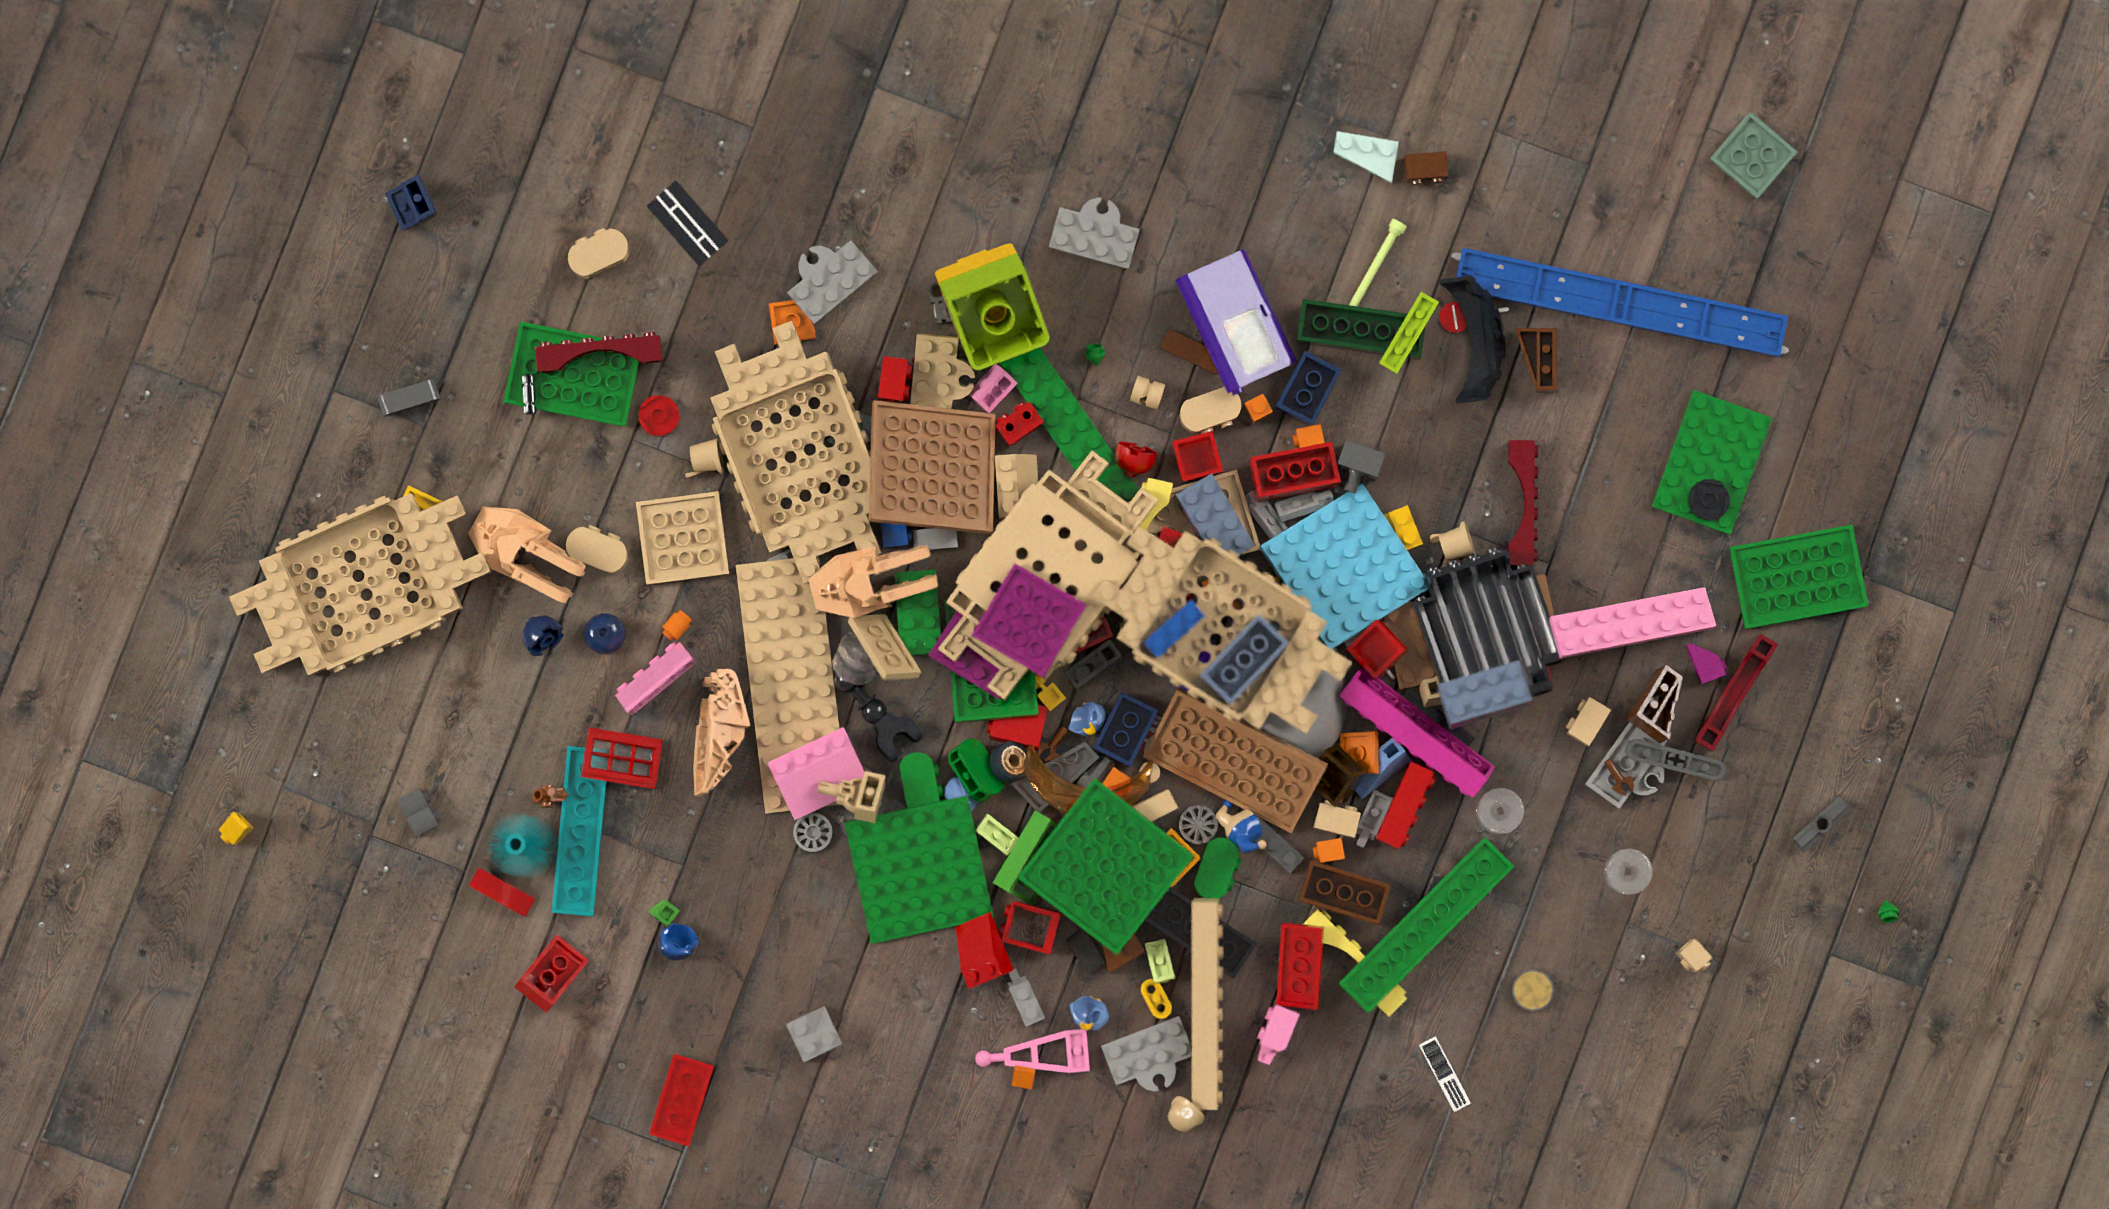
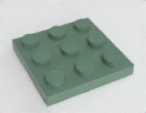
[1709,112,1797,200]

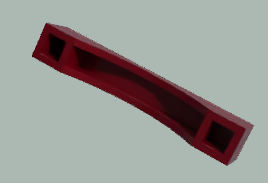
[535,332,663,374]
[1507,440,1538,566]
[1693,633,1778,752]

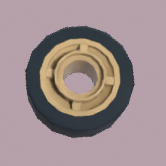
[990,741,1031,783]

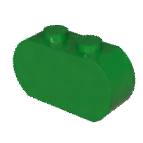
[948,738,1004,802]
[899,752,944,808]
[1194,838,1241,899]

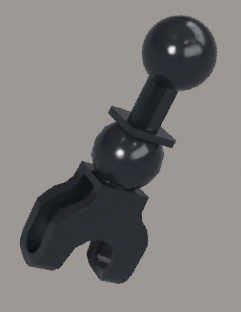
[834,666,922,763]

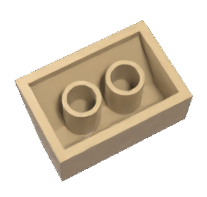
[995,454,1038,520]

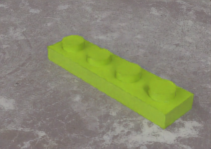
[1379,292,1439,374]

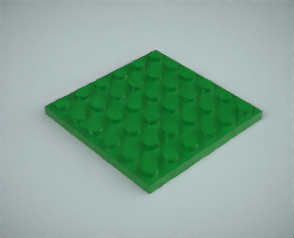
[1017,778,1194,955]
[844,795,994,944]

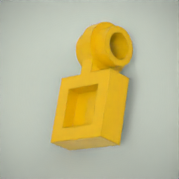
[1035,674,1066,711]

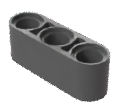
[377,379,441,417]

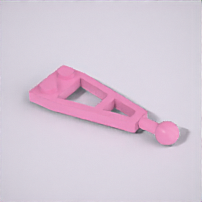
[975,1029,1090,1073]

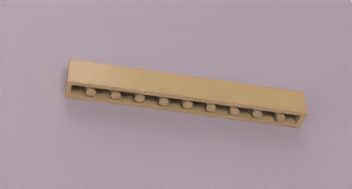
[1192,898,1223,1110]

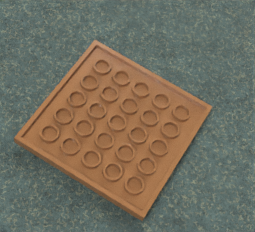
[869,400,995,534]

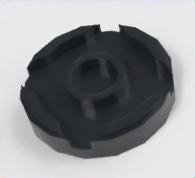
[1688,479,1730,521]

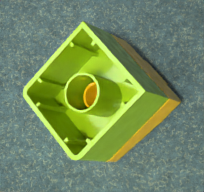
[935,243,1049,370]

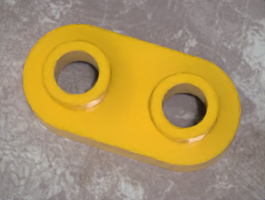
[1141,979,1172,1019]

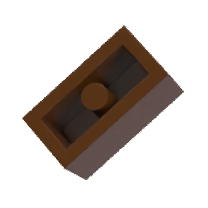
[1404,151,1449,185]

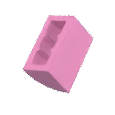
[969,364,1017,413]

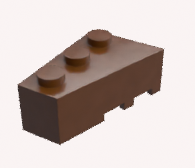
[1515,328,1558,393]
[1626,665,1683,743]
[1102,934,1145,973]

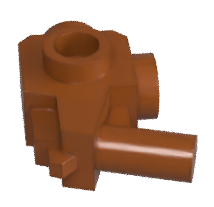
[532,785,568,808]

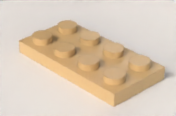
[848,614,921,680]

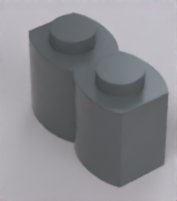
[397,788,441,837]

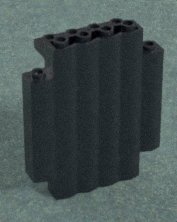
[1412,547,1565,698]

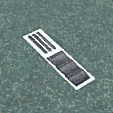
[1419,1036,1471,1112]

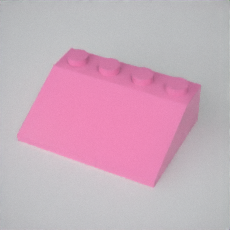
[615,642,697,716]
[768,727,865,820]

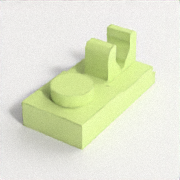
[975,814,1019,856]
[1145,939,1175,984]

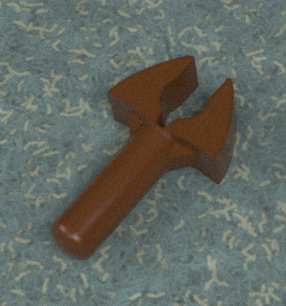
[1038,727,1069,762]
[1605,759,1634,796]

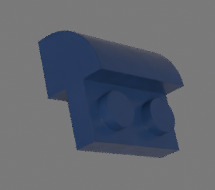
[385,175,437,231]

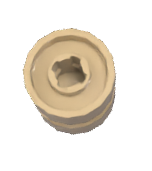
[1130,376,1166,410]

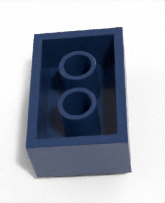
[1275,351,1342,426]
[1093,692,1159,768]

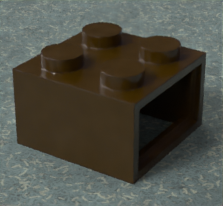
[1315,744,1367,807]

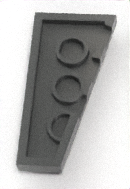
[1010,741,1100,813]

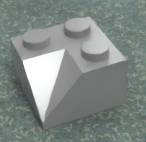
[786,1006,843,1062]

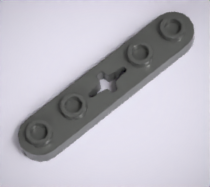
[1625,739,1725,780]

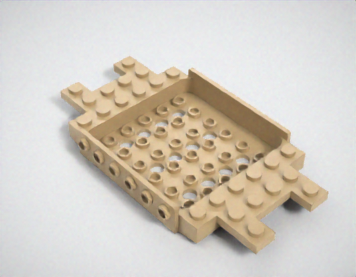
[711,321,882,584]
[938,451,1159,700]
[229,493,491,676]
[1093,526,1351,734]

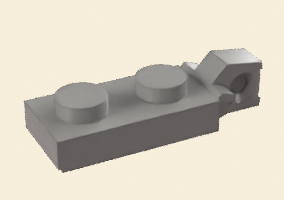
[1245,490,1288,539]
[1275,490,1334,522]
[1356,790,1393,848]
[1008,968,1045,1027]

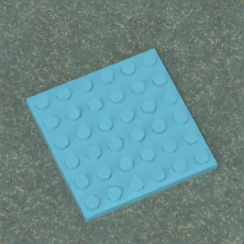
[1259,483,1428,650]

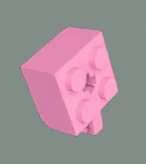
[1257,1005,1299,1065]

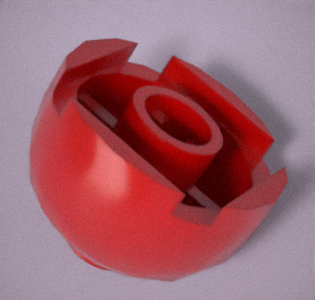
[1115,441,1157,477]

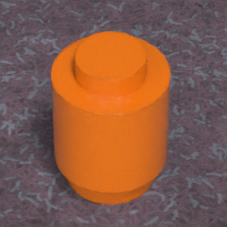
[662,610,692,641]

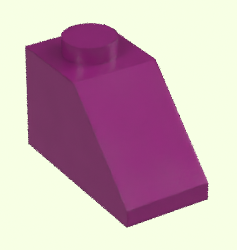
[1685,644,1727,685]

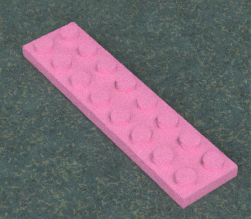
[1549,587,1716,658]

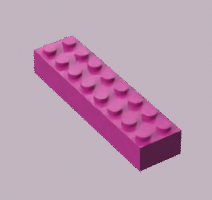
[1339,666,1495,798]

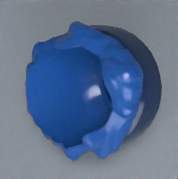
[658,923,698,960]

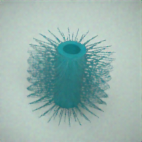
[486,813,560,878]

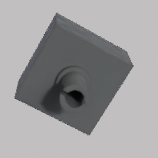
[1337,440,1385,494]

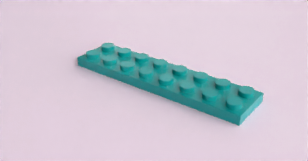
[551,746,610,916]

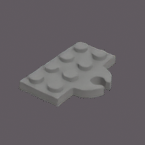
[1049,198,1140,270]
[787,240,878,325]
[1585,722,1668,809]
[1101,1016,1192,1091]

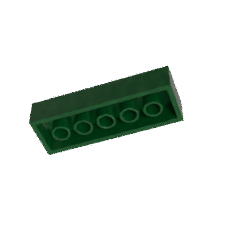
[1296,299,1426,360]

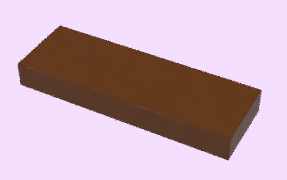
[1160,329,1217,375]

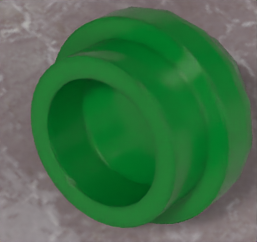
[1085,343,1106,366]
[1878,900,1899,923]

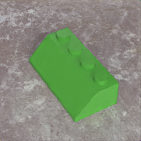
[993,811,1058,906]

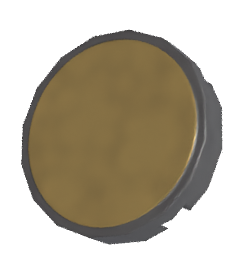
[1512,969,1554,1011]

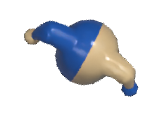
[1216,800,1267,853]

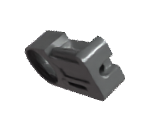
[929,282,952,325]

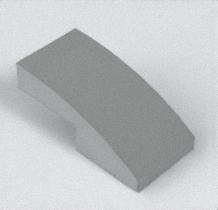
[912,528,958,551]

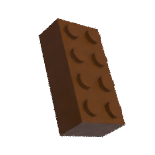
[1298,860,1391,925]

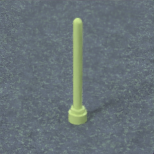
[1349,219,1407,306]

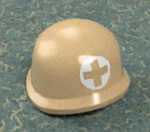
[1168,1096,1204,1132]

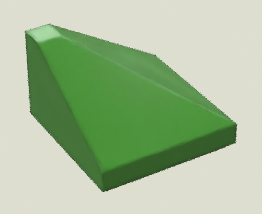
[648,899,680,927]

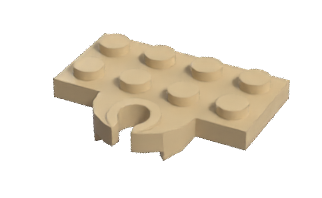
[910,333,975,409]

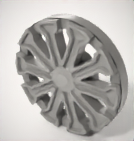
[1179,805,1218,844]
[793,813,833,852]

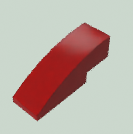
[468,868,535,917]

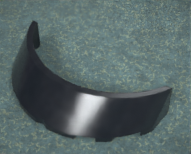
[1439,275,1505,404]

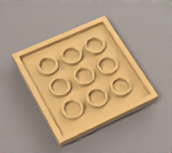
[636,491,729,585]

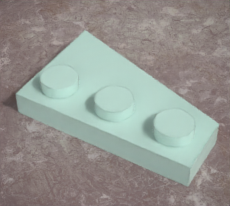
[1334,131,1398,183]

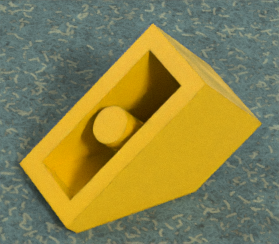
[219,812,254,845]

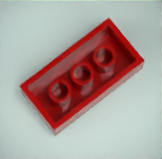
[1249,442,1341,502]
[1374,762,1435,850]

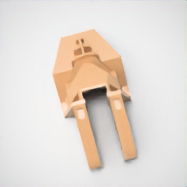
[468,506,586,603]
[808,545,938,618]
[693,669,750,796]

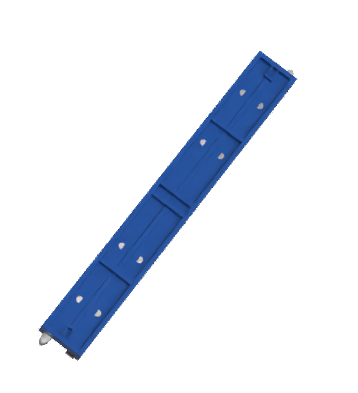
[1452,248,1789,358]

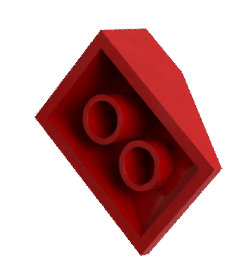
[956,912,1014,989]
[514,934,589,1013]

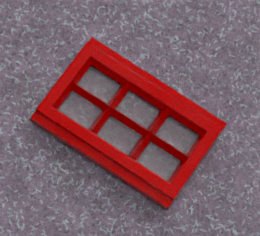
[581,727,663,789]

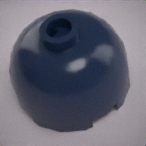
[584,613,626,655]
[522,615,564,657]

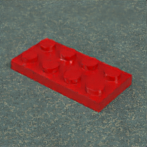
[1276,922,1324,1010]
[649,1054,714,1147]

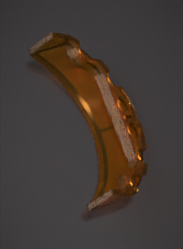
[1024,744,1153,814]

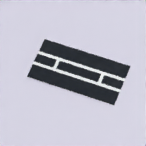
[647,181,729,266]

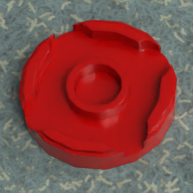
[638,395,680,437]

